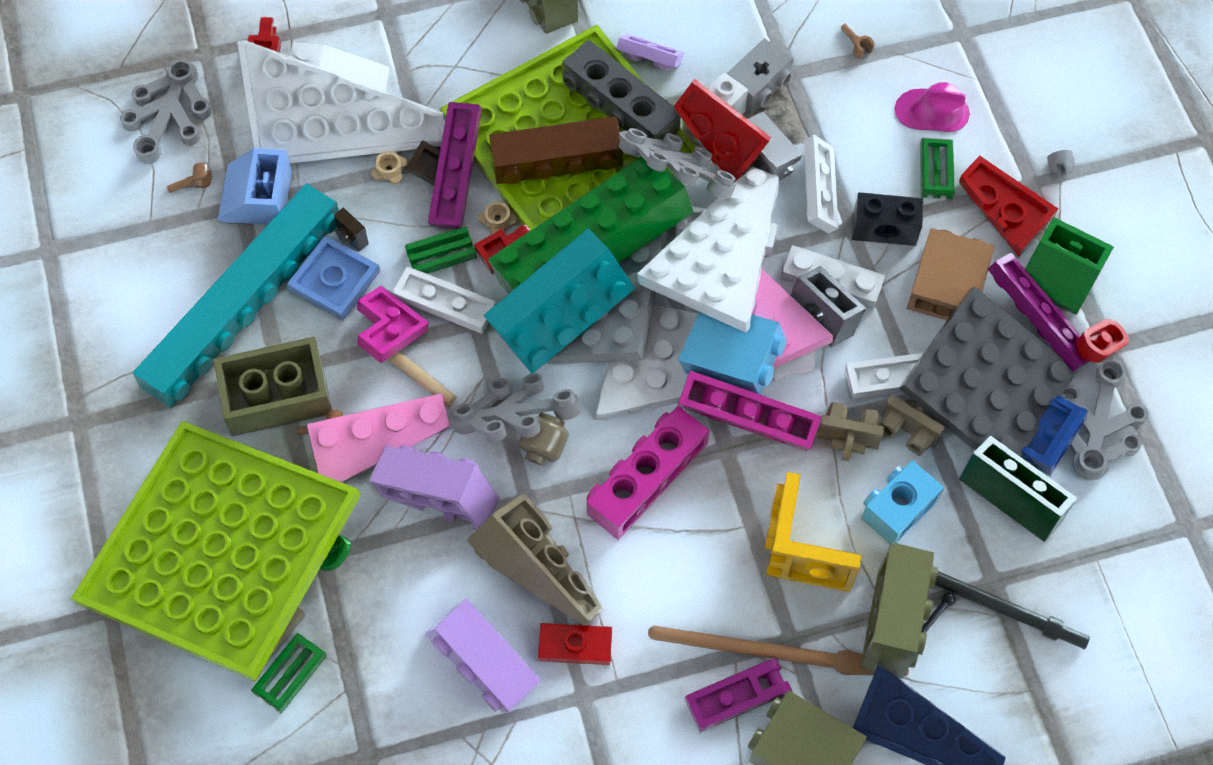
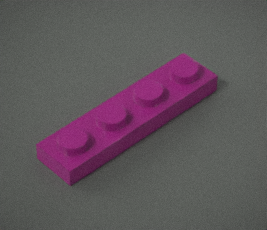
[428,102,482,229]
[987,253,1089,372]

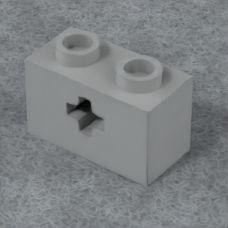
[727,38,793,114]

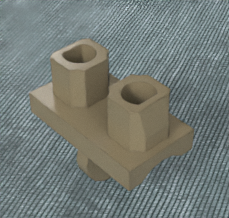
[880,395,945,456]
[817,402,884,461]

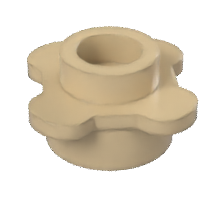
[371,152,407,184]
[478,201,517,234]

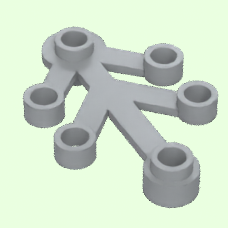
[120,59,211,164]
[619,128,736,199]
[1061,358,1148,480]
[448,373,581,443]

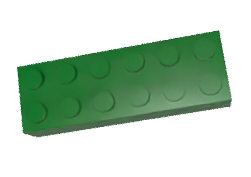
[488,157,694,294]

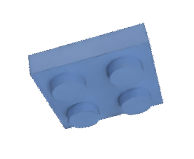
[287,235,380,321]

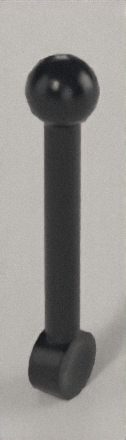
[921,592,956,633]

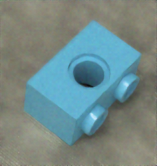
[861,460,944,544]

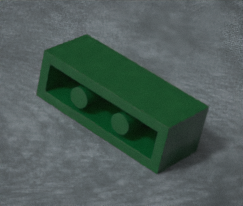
[959,436,1077,542]

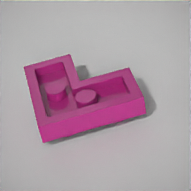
[356,286,429,363]

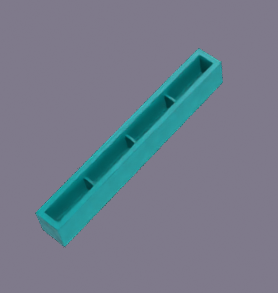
[132,183,339,409]

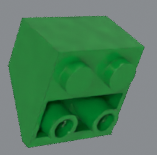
[1025,217,1114,315]

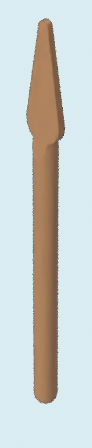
[648,626,909,676]

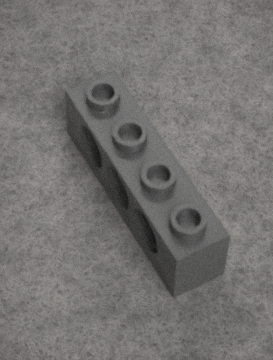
[562,39,681,140]

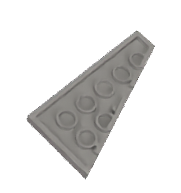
[548,229,669,364]

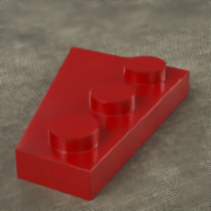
[673,78,771,183]
[959,155,1059,257]

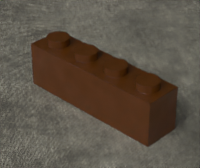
[489,116,623,184]

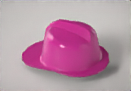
[894,82,970,132]

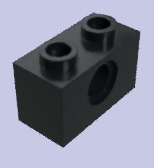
[852,192,923,246]

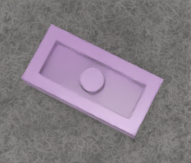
[616,34,684,70]

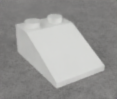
[290,42,390,92]

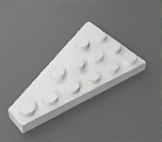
[237,40,444,163]
[637,166,779,333]
[596,305,817,420]

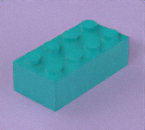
[483,228,636,374]

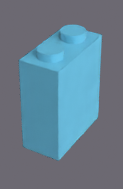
[678,312,786,395]

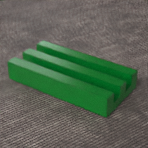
[920,138,955,199]
[405,226,477,274]
[251,632,327,714]

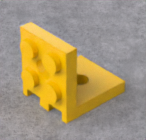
[764,472,862,592]

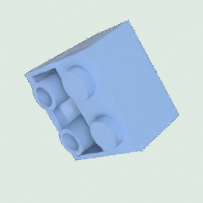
[218,148,292,225]

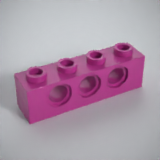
[677,371,822,451]
[586,406,710,540]

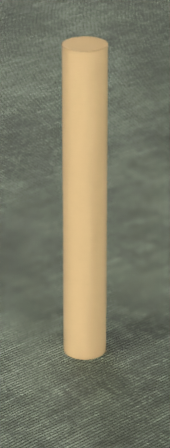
[388,351,457,407]

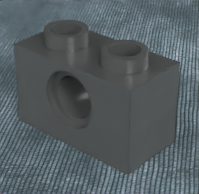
[790,266,866,347]

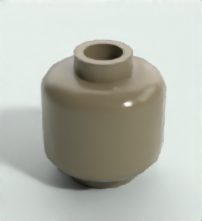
[519,412,569,466]

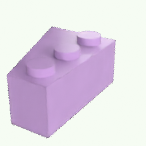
[369,445,500,531]
[425,598,541,712]

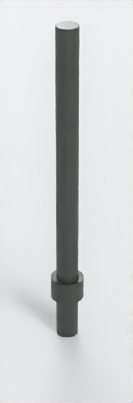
[935,571,1090,650]

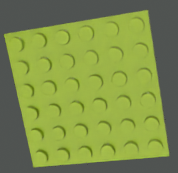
[439,24,696,230]
[71,421,361,682]

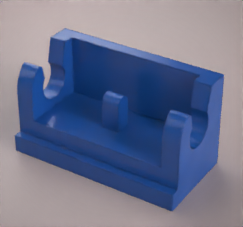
[1021,395,1088,476]

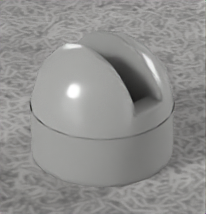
[1047,150,1075,176]

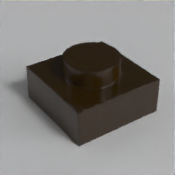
[406,140,440,186]
[334,207,369,251]

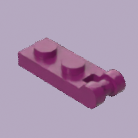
[685,658,793,733]

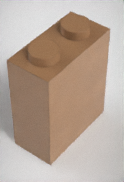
[906,228,995,321]

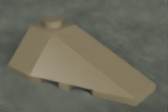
[467,493,603,626]

